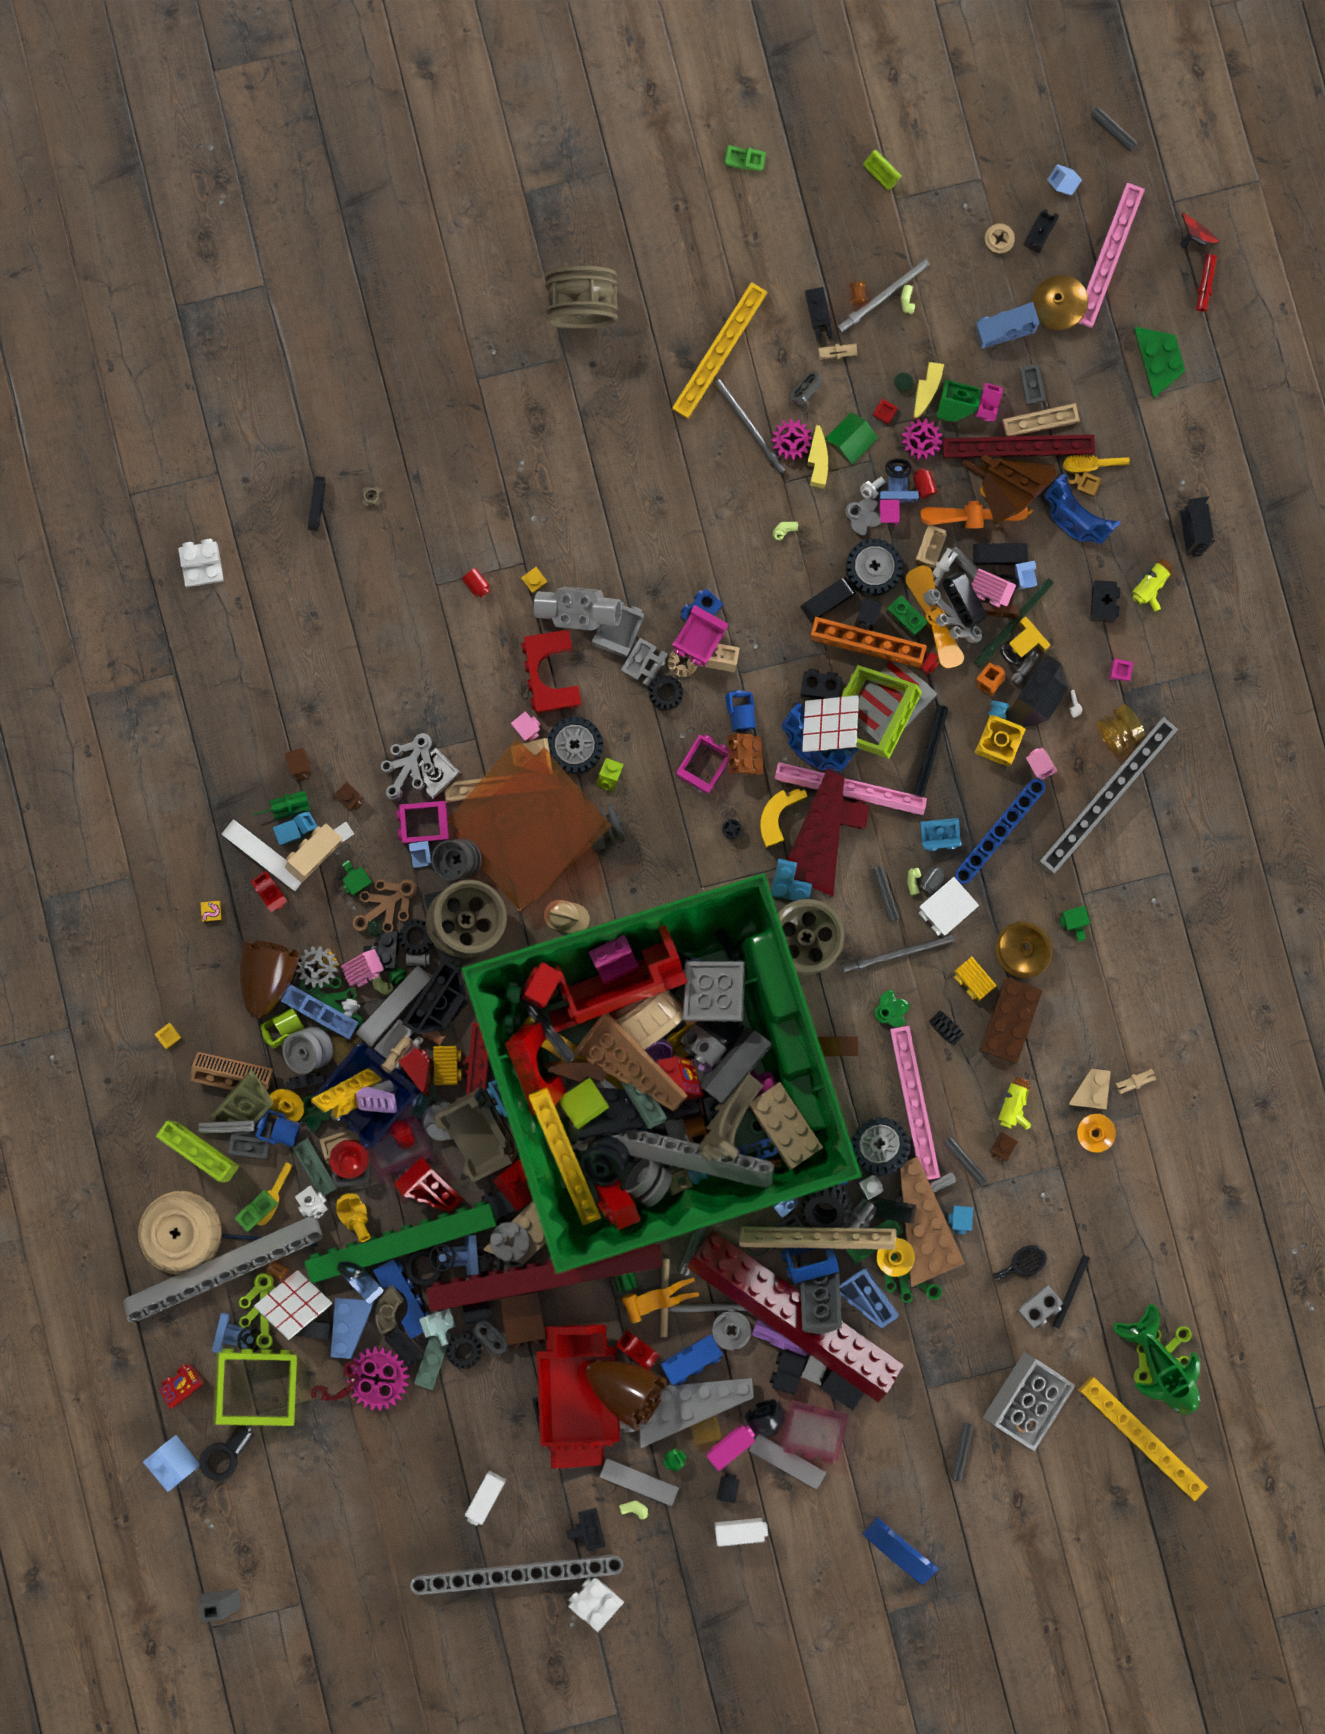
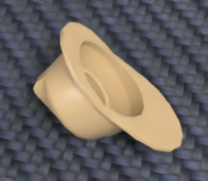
[544,900,590,934]

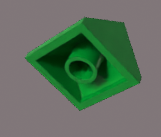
[825,412,878,465]

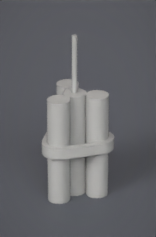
[836,1197,876,1249]

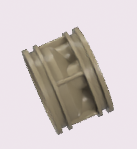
[545,266,618,329]
[426,880,507,959]
[778,899,844,976]

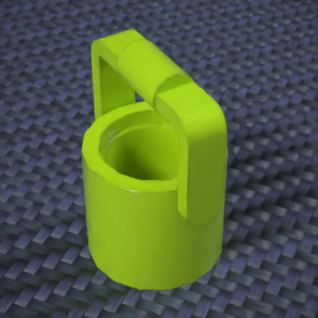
[261,1008,305,1049]

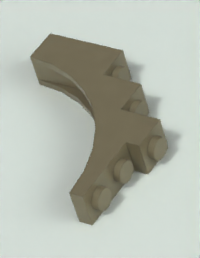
[697,1074,763,1162]

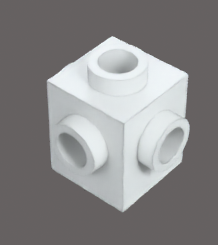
[295,1185,328,1218]

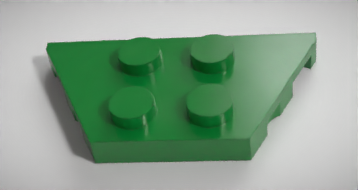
[1134,327,1185,398]

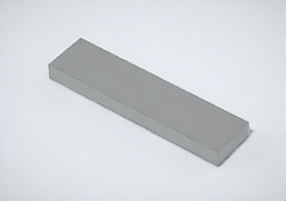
[749,1435,826,1490]
[599,1458,679,1506]

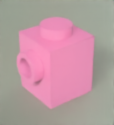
[511,711,541,743]
[1026,748,1057,780]

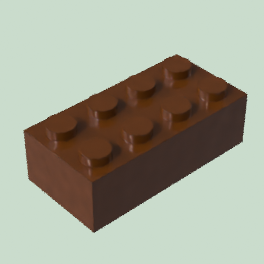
[979,977,1043,1064]

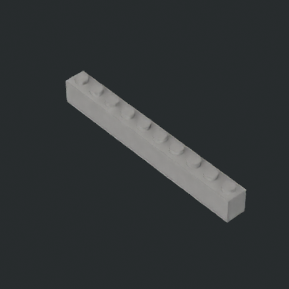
[1037,717,1178,876]

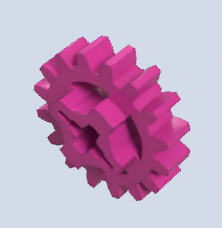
[901,418,943,460]
[771,419,813,461]

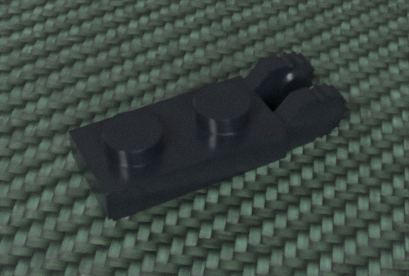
[805,287,833,341]

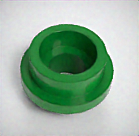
[388,967,407,985]

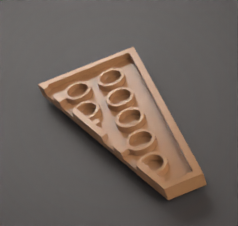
[573,1013,687,1111]
[900,1156,965,1287]

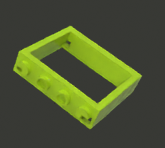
[842,665,922,759]
[156,1120,240,1182]
[213,1348,297,1426]

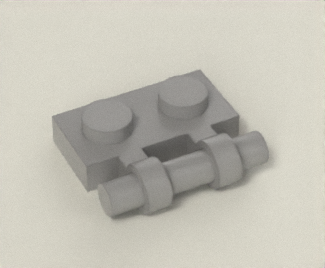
[621,638,668,687]

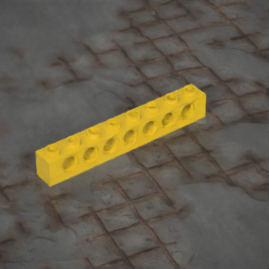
[1078,1376,1208,1501]

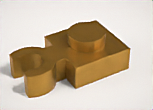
[1067,472,1102,498]

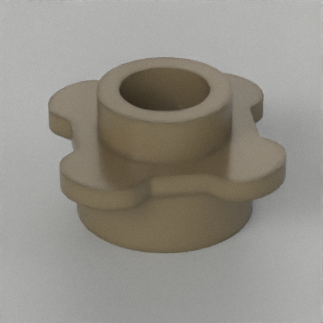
[362,487,381,506]

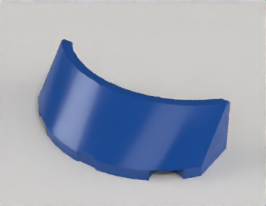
[1045,473,1121,544]
[781,703,859,771]
[862,1516,939,1585]

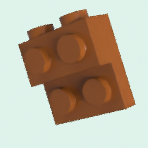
[727,734,764,775]

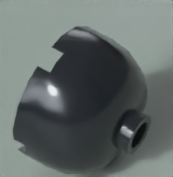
[745,1399,785,1436]

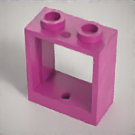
[676,734,729,795]
[396,801,449,845]
[706,1424,756,1471]

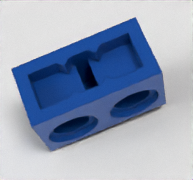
[680,588,723,623]

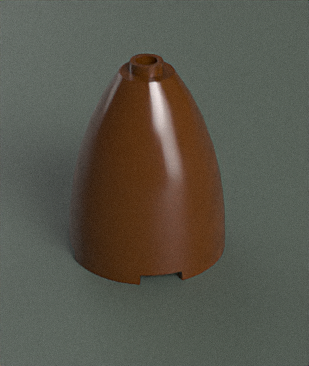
[240,939,301,1019]
[585,1361,667,1431]

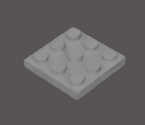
[683,962,745,1021]

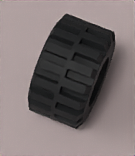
[801,1184,852,1228]

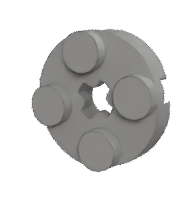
[422,1101,453,1141]
[490,1222,529,1261]
[712,1311,751,1350]

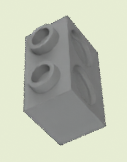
[680,1023,727,1067]
[1017,1285,1063,1329]

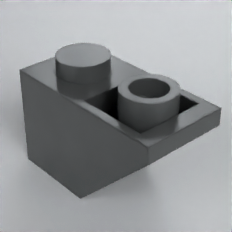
[199,1588,241,1623]

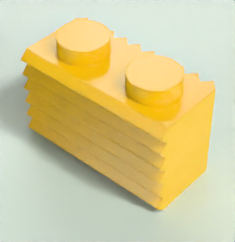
[953,956,997,1001]
[433,1046,462,1086]

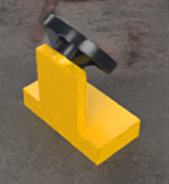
[1000,616,1050,666]

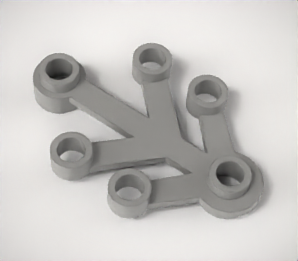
[923,589,982,643]
[381,733,434,801]

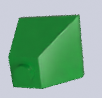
[936,379,982,422]

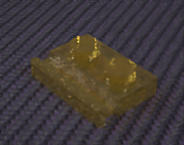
[690,1415,722,1445]

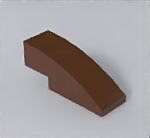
[817,1036,858,1057]
[543,1059,607,1083]

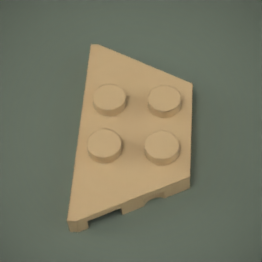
[484,1200,546,1264]

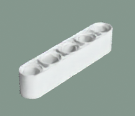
[222,819,301,891]

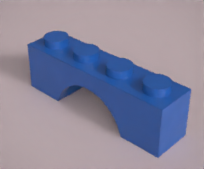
[373,1259,430,1339]

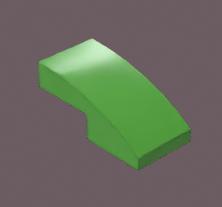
[723,145,766,171]
[235,1190,278,1232]

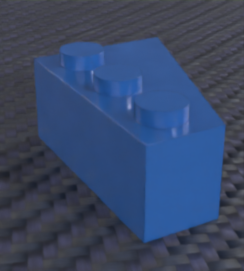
[661,1334,723,1385]

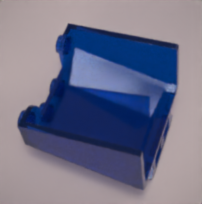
[312,1042,421,1148]

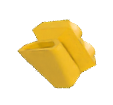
[974,715,1026,767]

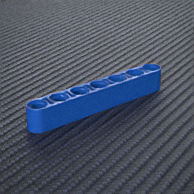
[954,779,1045,885]

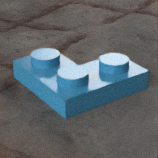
[771,859,812,901]

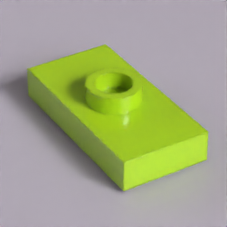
[862,150,902,191]

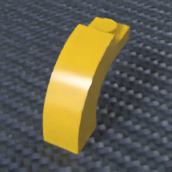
[760,789,808,848]

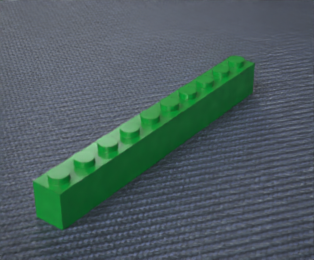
[304,1201,498,1284]

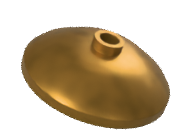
[1031,275,1088,330]
[995,921,1052,978]

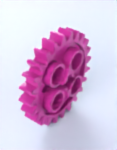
[346,1346,410,1411]

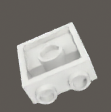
[178,539,224,588]
[569,1577,624,1632]

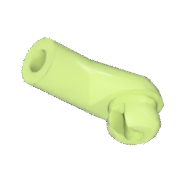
[901,285,915,314]
[772,522,798,540]
[907,868,921,896]
[372,973,393,995]
[619,1501,648,1519]

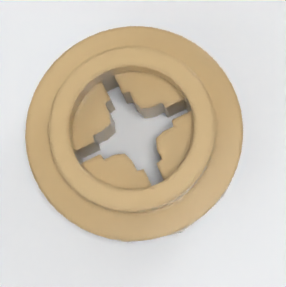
[984,224,1015,254]
[668,650,697,677]

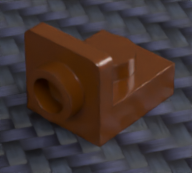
[334,782,364,812]
[989,1132,1018,1162]

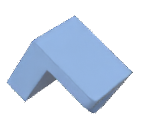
[1048,164,1082,195]
[1014,561,1037,590]
[409,841,432,868]

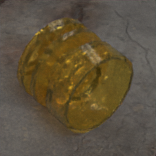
[1096,703,1146,754]

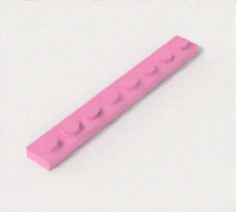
[1079,183,1145,328]
[774,762,927,815]
[890,1026,940,1180]

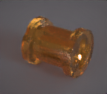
[849,281,868,304]
[265,1260,290,1283]

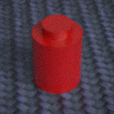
[913,468,937,499]
[461,568,490,598]
[390,1121,415,1149]

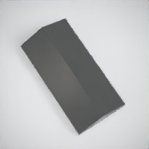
[700,1027,773,1104]
[800,1258,842,1335]

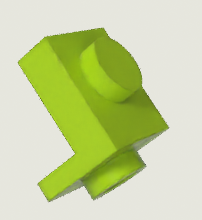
[596,758,624,792]

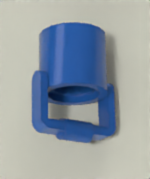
[725,690,756,732]
[256,1109,301,1147]

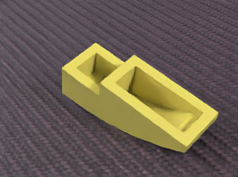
[913,362,944,421]
[807,425,828,489]

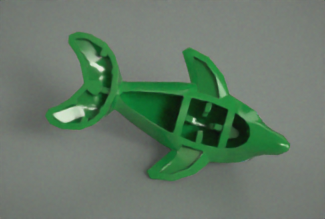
[1113,1304,1201,1416]

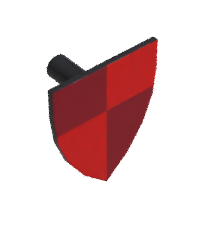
[1179,213,1220,248]

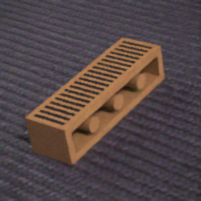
[190,1052,273,1093]

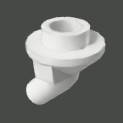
[860,476,886,500]
[341,999,360,1017]

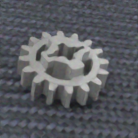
[296,946,338,988]

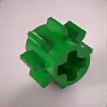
[663,1448,687,1472]

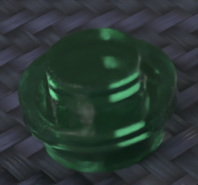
[894,372,913,392]
[368,918,383,938]

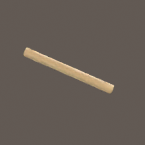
[660,1259,669,1337]

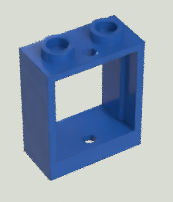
[780,1248,839,1284]

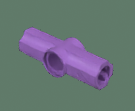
[752,1319,807,1356]

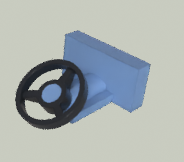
[879,458,919,502]
[429,1235,479,1275]
[337,1261,384,1304]
[212,1312,263,1353]

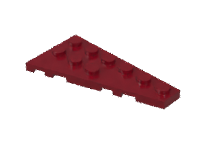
[787,769,845,897]

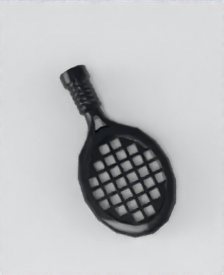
[992,1245,1047,1282]

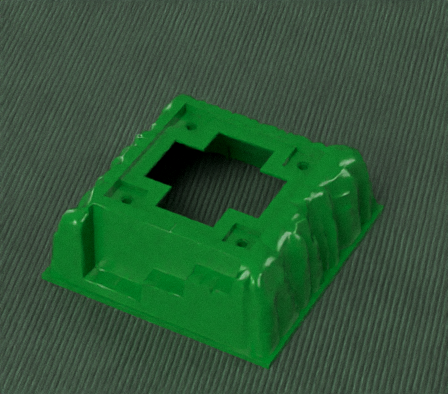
[462,873,862,1274]

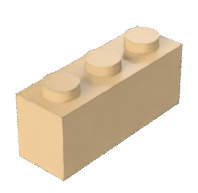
[285,823,343,883]

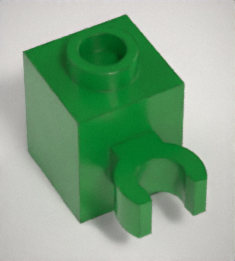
[342,860,373,896]
[1059,905,1090,942]

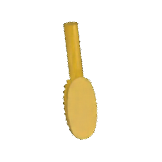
[1063,455,1130,472]
[257,1162,293,1226]

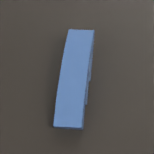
[281,984,359,1039]

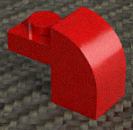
[251,870,287,912]
[616,1330,659,1370]

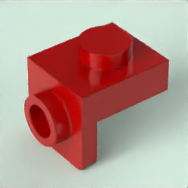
[916,651,939,676]

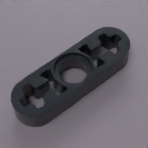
[308,476,326,531]

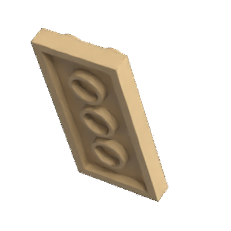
[749,1082,823,1169]

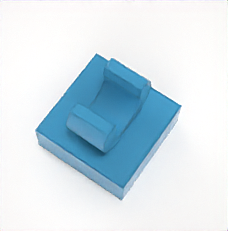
[293,811,318,834]

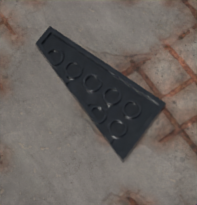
[579,1087,700,1141]

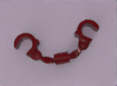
[311,1361,360,1401]

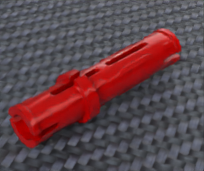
[1195,254,1217,312]

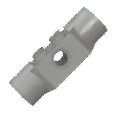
[534,586,622,630]

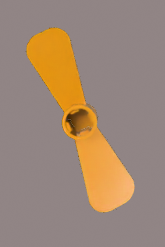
[905,565,964,669]

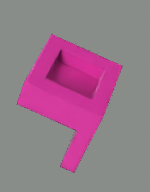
[879,500,900,526]
[1108,659,1134,682]

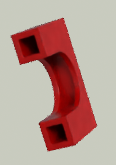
[521,629,582,714]
[506,1022,567,1115]

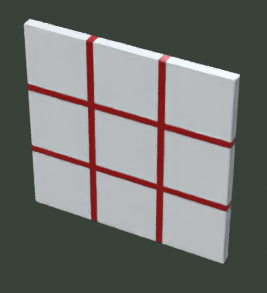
[802,695,859,752]
[254,1270,332,1340]

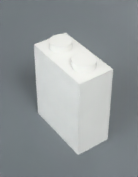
[918,877,979,937]
[465,1470,506,1526]
[715,1518,768,1546]

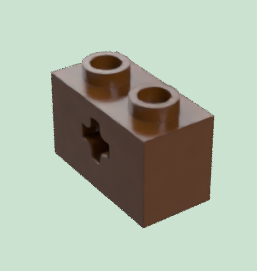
[285,748,313,781]

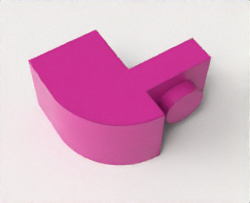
[976,383,1003,422]

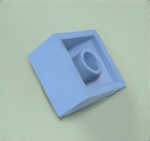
[143,1434,200,1492]

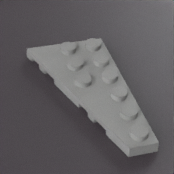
[639,1378,754,1448]

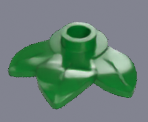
[874,990,910,1028]

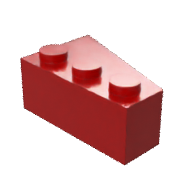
[522,962,563,1009]
[394,1157,464,1213]
[593,1180,640,1230]

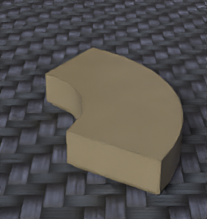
[375,1284,404,1335]

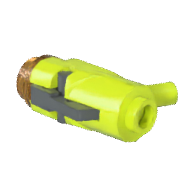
[1132,558,1174,612]
[998,1077,1031,1130]

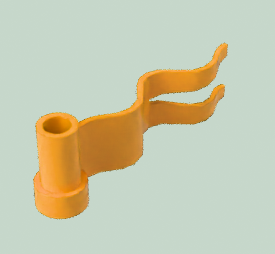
[621,1277,700,1323]

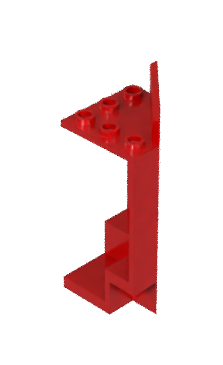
[548,925,688,1033]
[537,1324,620,1469]

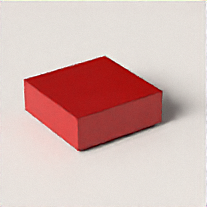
[872,399,898,425]

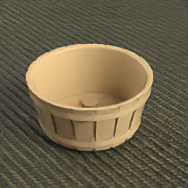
[610,990,684,1050]
[138,1191,222,1275]

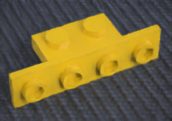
[311,1068,382,1119]

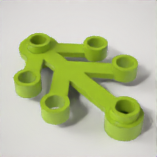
[239,1272,275,1349]
[1133,1326,1192,1384]

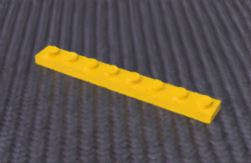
[672,282,767,419]
[529,1088,601,1225]

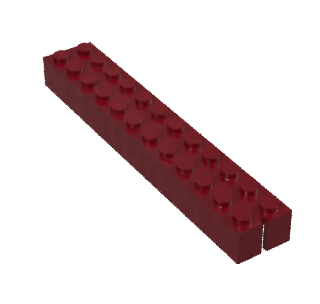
[687,1230,904,1403]
[426,1243,664,1312]

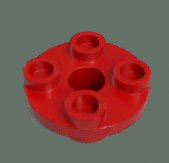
[330,1140,369,1178]

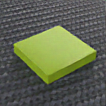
[559,1077,609,1130]

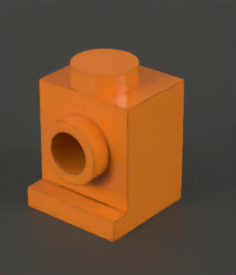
[976,663,1006,697]

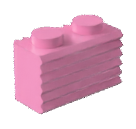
[971,569,1016,607]
[341,949,384,987]

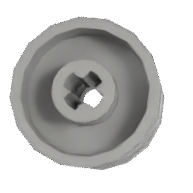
[282,1027,333,1074]
[623,1158,672,1207]

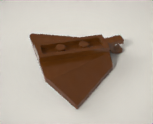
[980,454,1057,524]

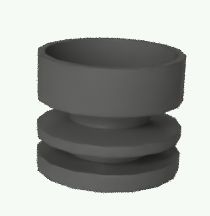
[581,804,625,853]
[432,839,482,880]

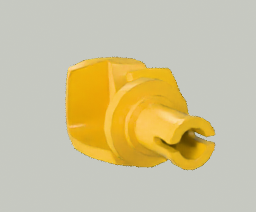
[336,1193,370,1242]

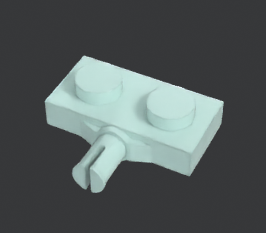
[419,1308,456,1346]

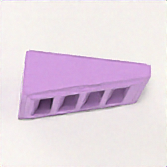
[356,1086,397,1113]

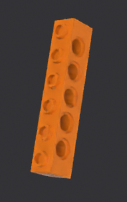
[810,617,927,668]

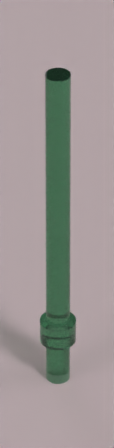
[974,578,1054,667]

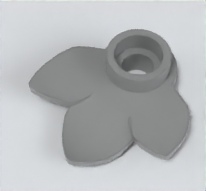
[845,498,881,536]

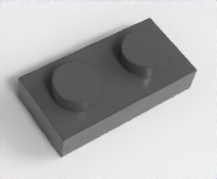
[1019,364,1045,405]

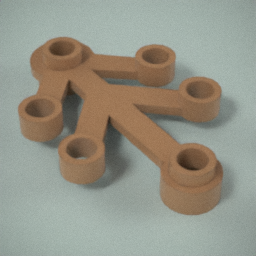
[353,879,417,932]

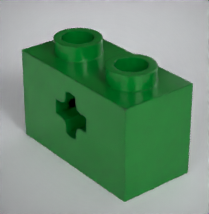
[886,595,928,638]

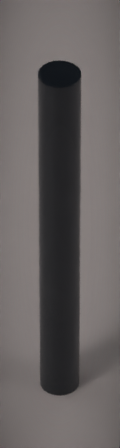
[1053,1255,1090,1329]

